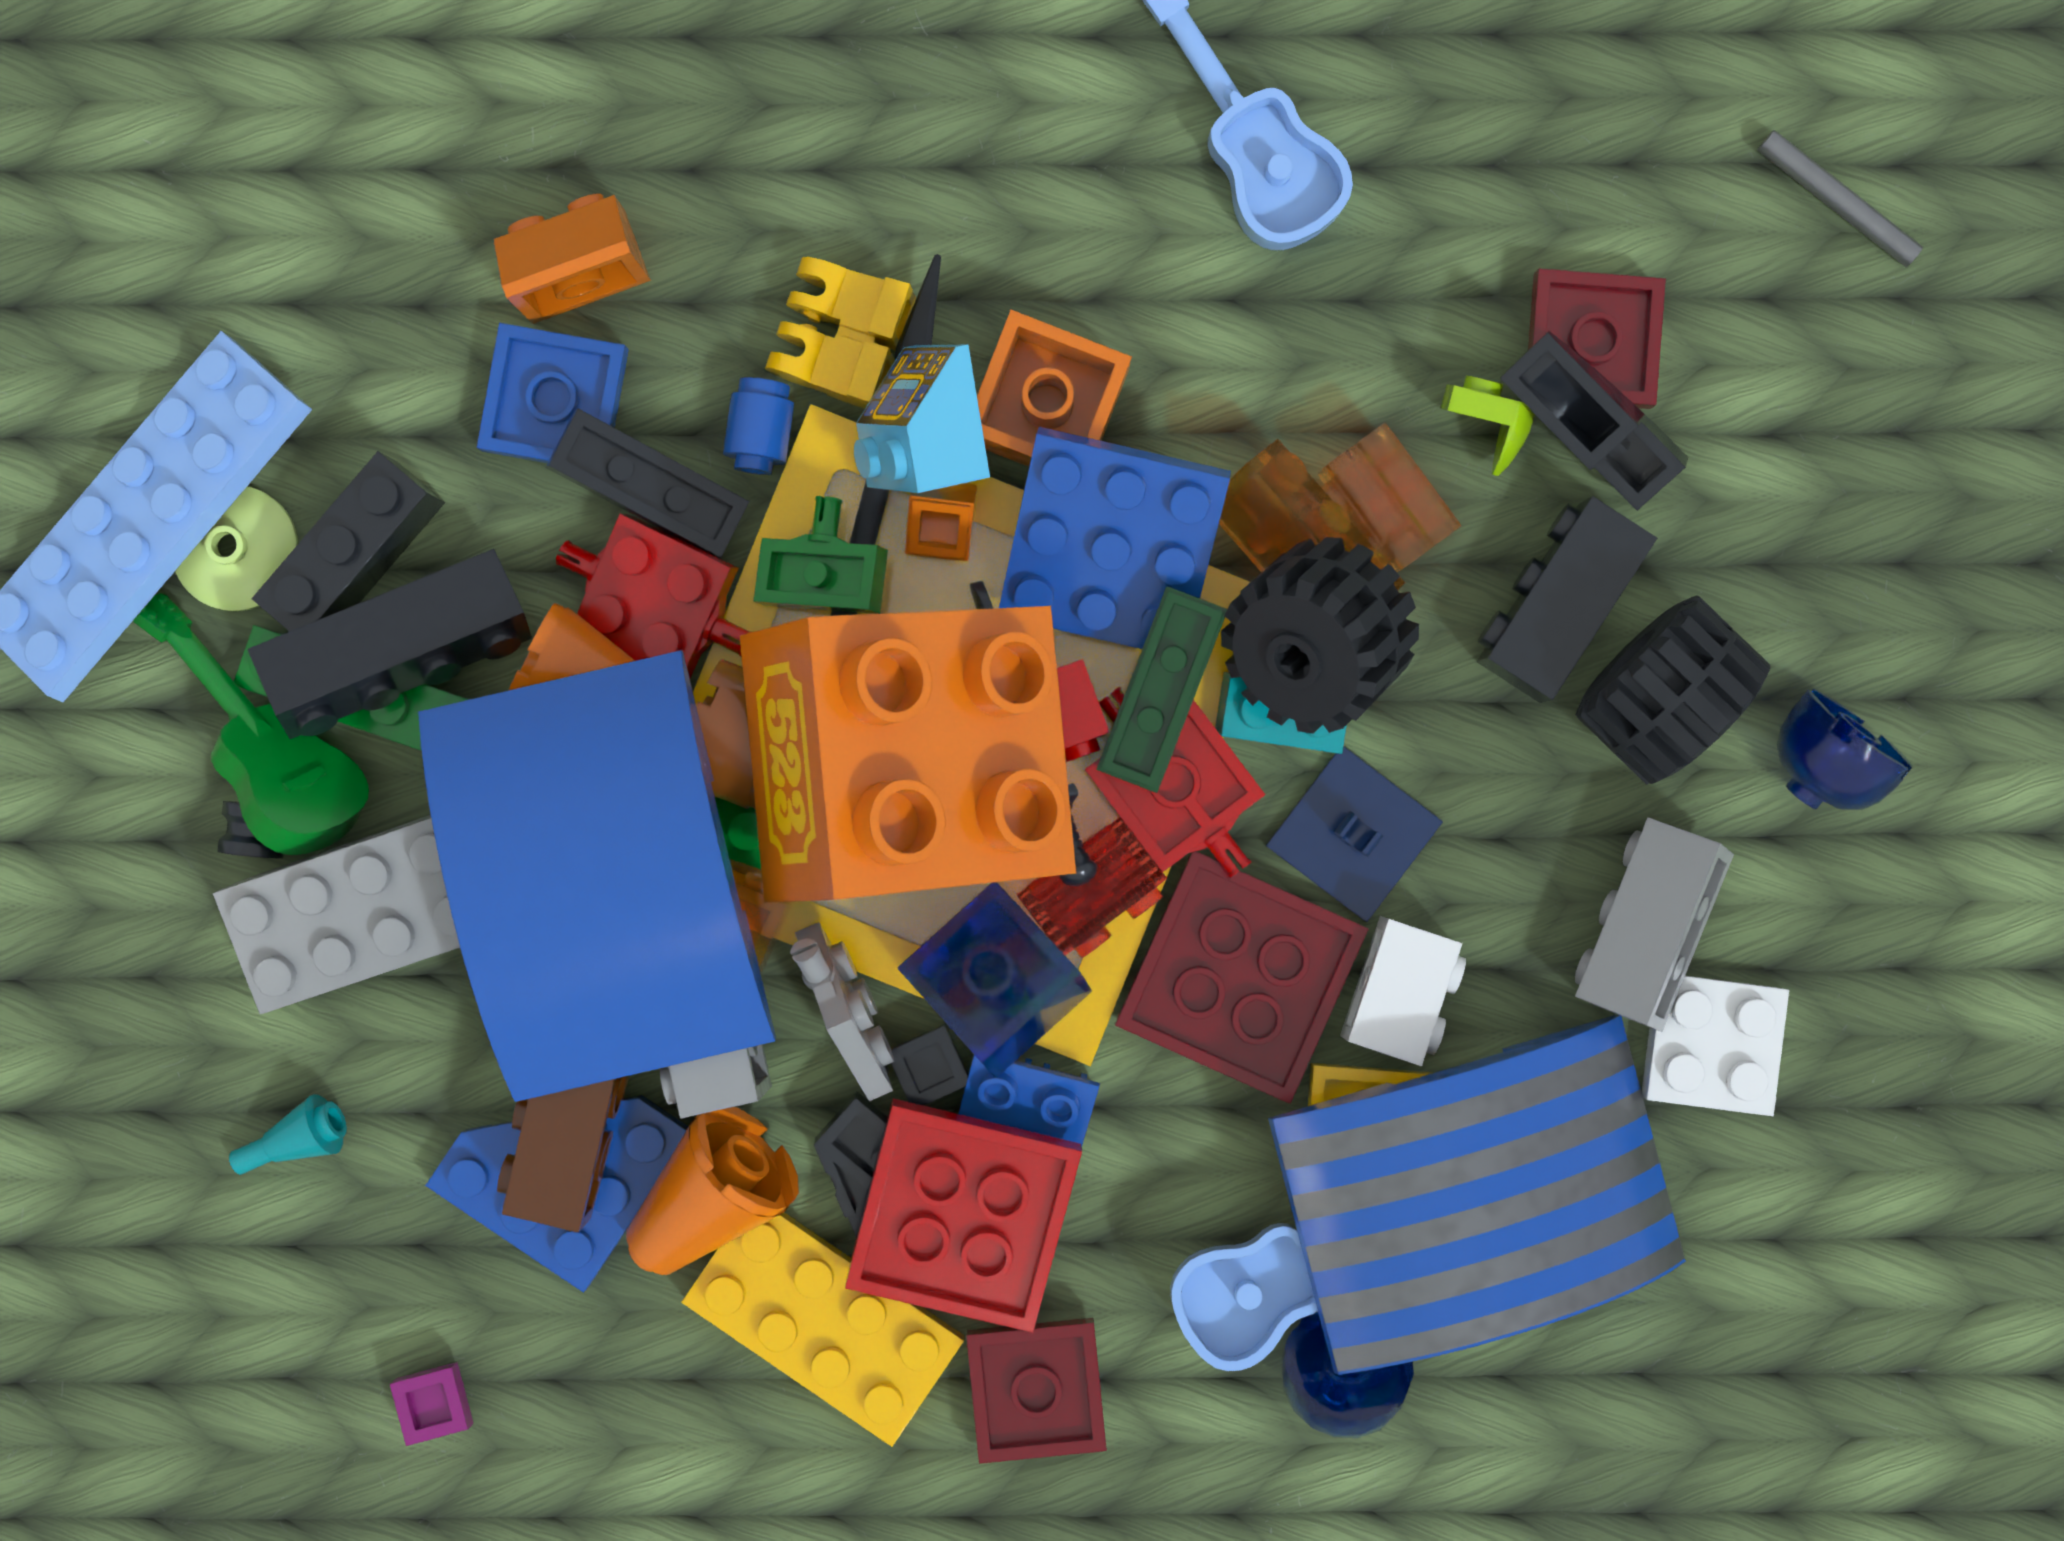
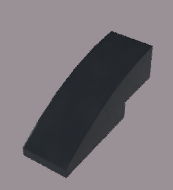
[1500,331,1688,511]

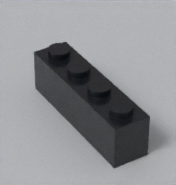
[247,549,532,739]

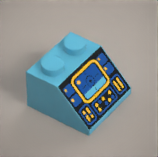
[854,344,990,493]

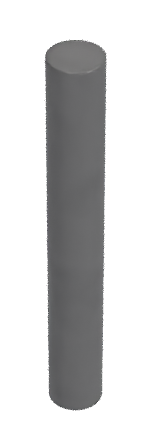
[1757,130,1923,267]

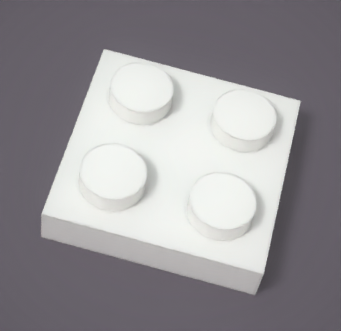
[1641,975,1789,1116]

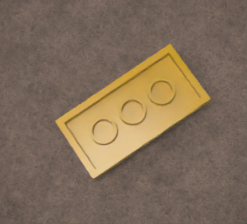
[681,1212,965,1447]

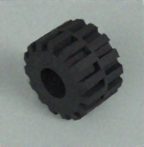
[1221,537,1419,734]
[1575,595,1770,785]

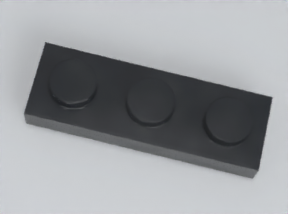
[545,408,750,558]

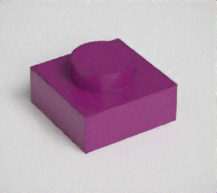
[390,1362,474,1446]

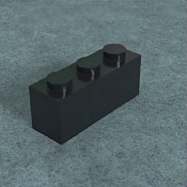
[251,451,446,631]
[1476,496,1658,703]

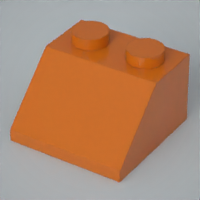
[494,194,651,324]

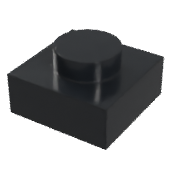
[891,1024,969,1106]

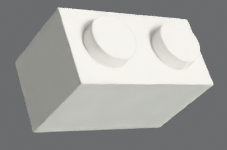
[1340,916,1466,1066]

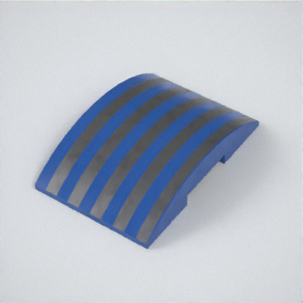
[1268,1015,1686,1375]

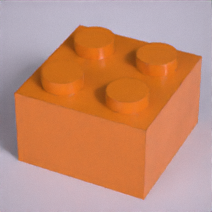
[977,310,1132,467]

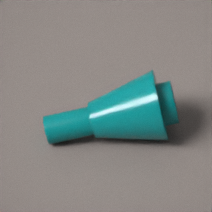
[229,1094,347,1175]

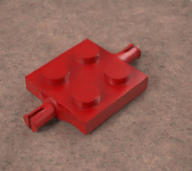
[556,513,751,679]
[1084,687,1265,878]

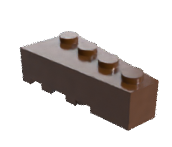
[497,1076,629,1233]

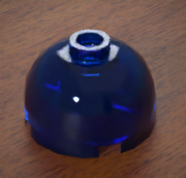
[1777,689,1913,810]
[1282,1311,1414,1438]

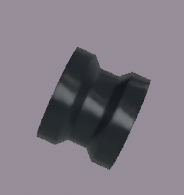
[217,801,283,859]

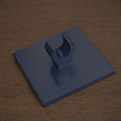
[1265,746,1443,922]

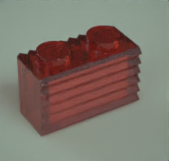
[1016,816,1167,958]

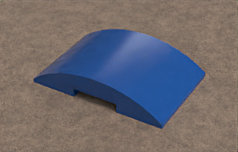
[418,650,776,1102]

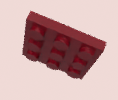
[1114,851,1369,1104]

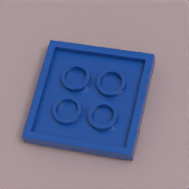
[999,427,1231,649]

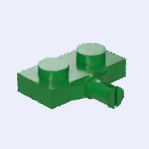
[753,496,888,614]

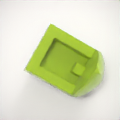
[1440,375,1535,476]

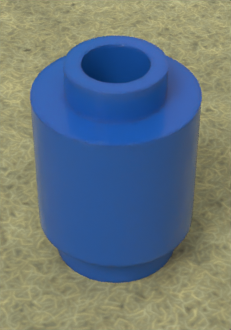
[723,377,794,475]

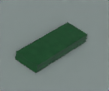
[1096,586,1228,793]

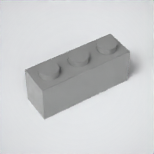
[1575,817,1734,1032]

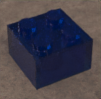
[897,882,1092,1078]

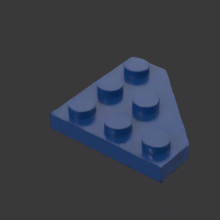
[425,1095,689,1293]

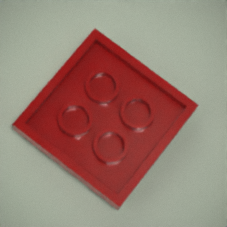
[845,1098,1082,1333]

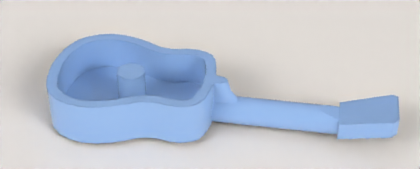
[1142,0,1353,250]
[1170,1223,1318,1371]

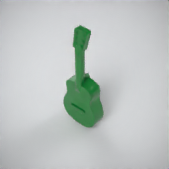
[133,593,369,855]

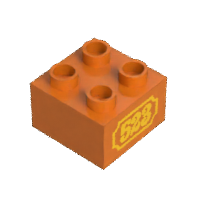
[740,606,1076,903]

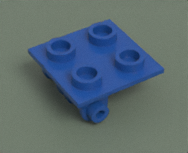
[958,1048,1100,1147]

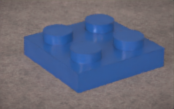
[477,323,629,463]

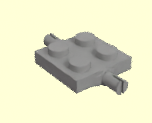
[790,922,895,1101]

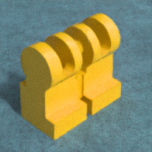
[765,257,916,409]

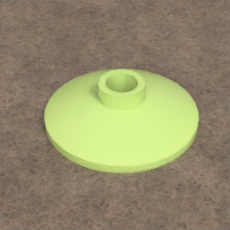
[175,486,299,611]

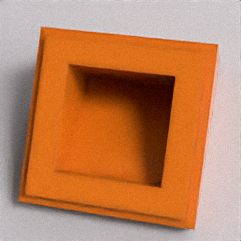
[905,483,977,561]

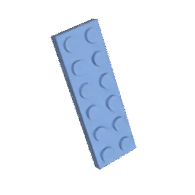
[0,331,312,702]

